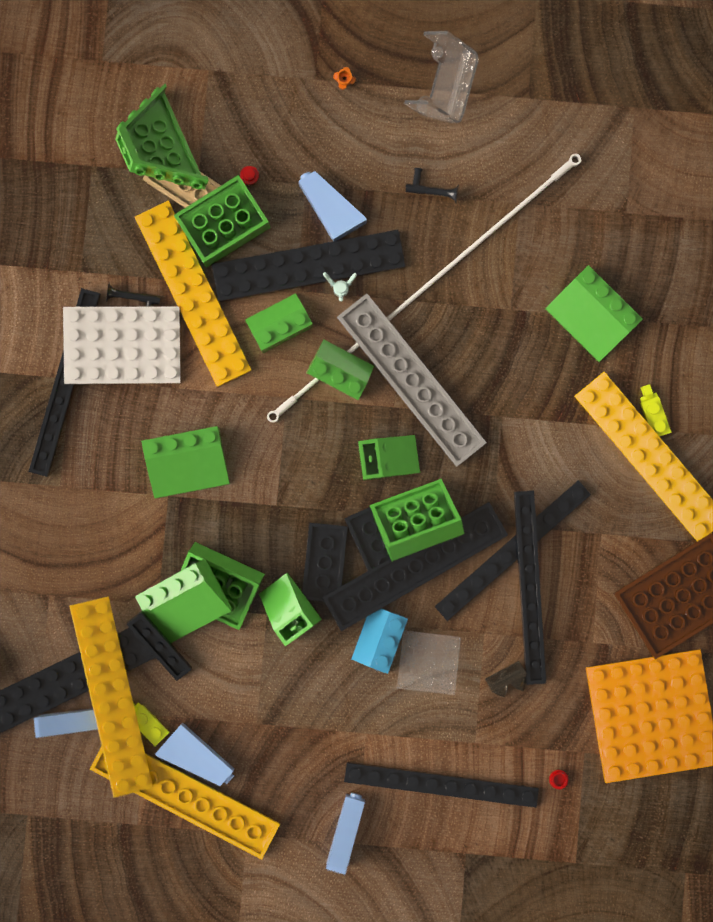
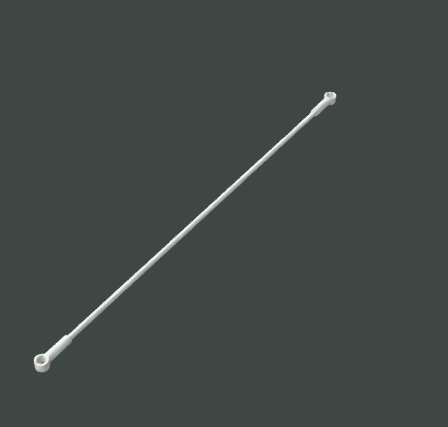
[267,154,581,423]

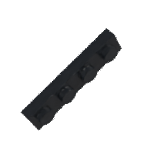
[126,611,192,681]

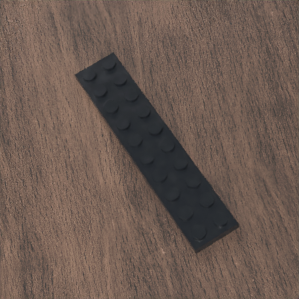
[212,230,405,302]
[322,502,508,631]
[0,628,156,733]

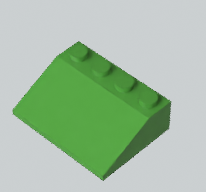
[174,175,271,268]
[545,265,643,362]
[142,426,230,498]
[370,479,464,561]
[181,542,265,630]
[135,559,233,643]

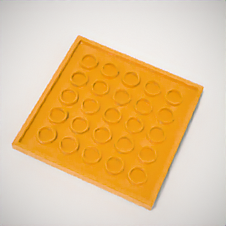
[586,649,713,783]

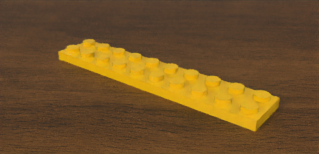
[135,200,252,387]
[575,372,713,541]
[70,596,153,798]
[90,746,280,860]

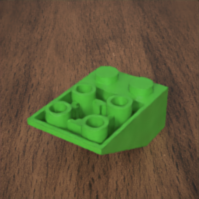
[358,435,420,481]
[259,573,322,646]

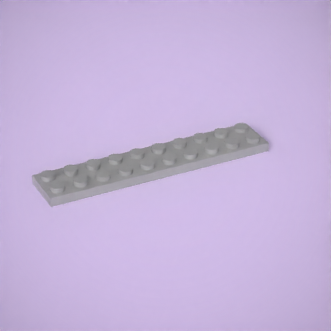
[337,293,486,467]

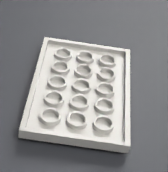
[63,307,180,384]

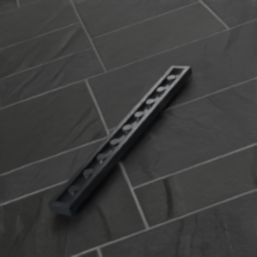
[28,288,101,477]
[434,480,591,621]
[514,490,546,685]
[344,762,539,808]

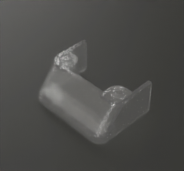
[404,31,478,123]

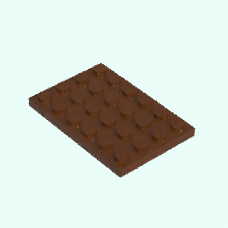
[613,533,713,659]

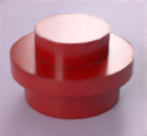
[240,166,259,185]
[549,770,569,789]

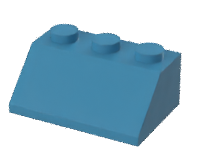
[351,609,408,674]

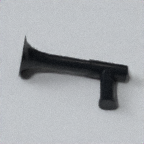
[405,168,459,204]
[106,282,161,307]

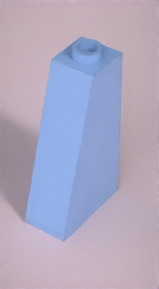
[299,171,366,241]
[34,708,98,738]
[155,723,234,786]
[326,792,365,874]

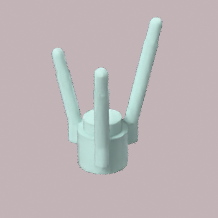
[323,272,357,301]

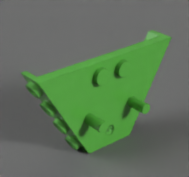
[115,84,209,190]

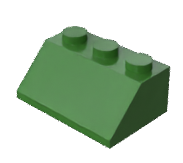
[245,293,313,353]
[306,339,374,400]

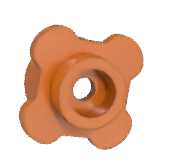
[333,67,356,90]

